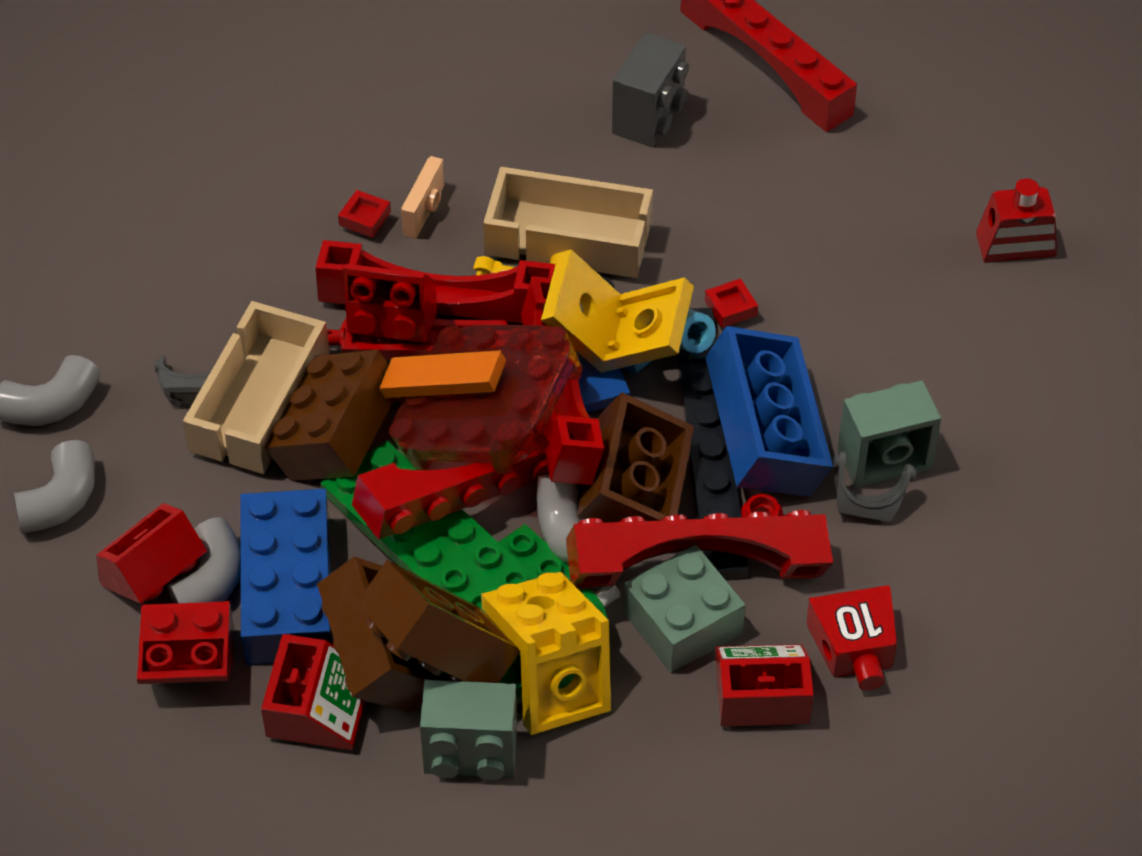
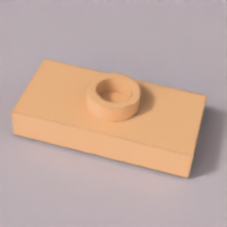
[401,156,444,239]

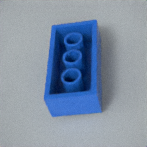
[705,326,833,497]
[240,488,333,666]

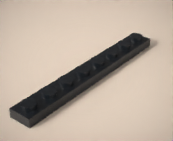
[676,307,749,580]

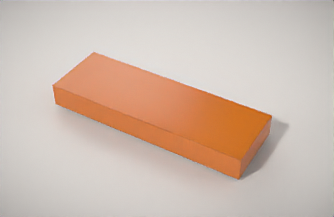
[379,350,506,398]

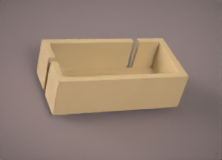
[483,167,653,278]
[183,301,330,474]

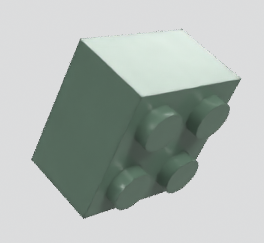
[837,380,941,488]
[623,544,746,674]
[420,680,517,780]

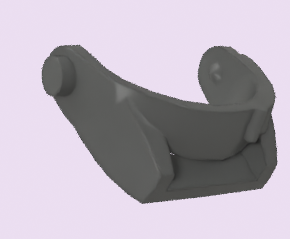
[155,356,212,407]
[833,451,916,522]

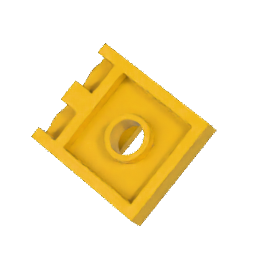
[541,249,694,373]
[481,572,611,735]

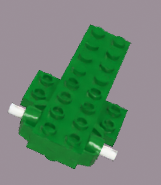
[321,440,620,704]

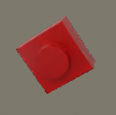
[338,189,391,238]
[705,278,758,328]

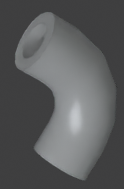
[0,355,101,426]
[14,440,95,534]
[537,475,581,565]
[167,517,241,603]

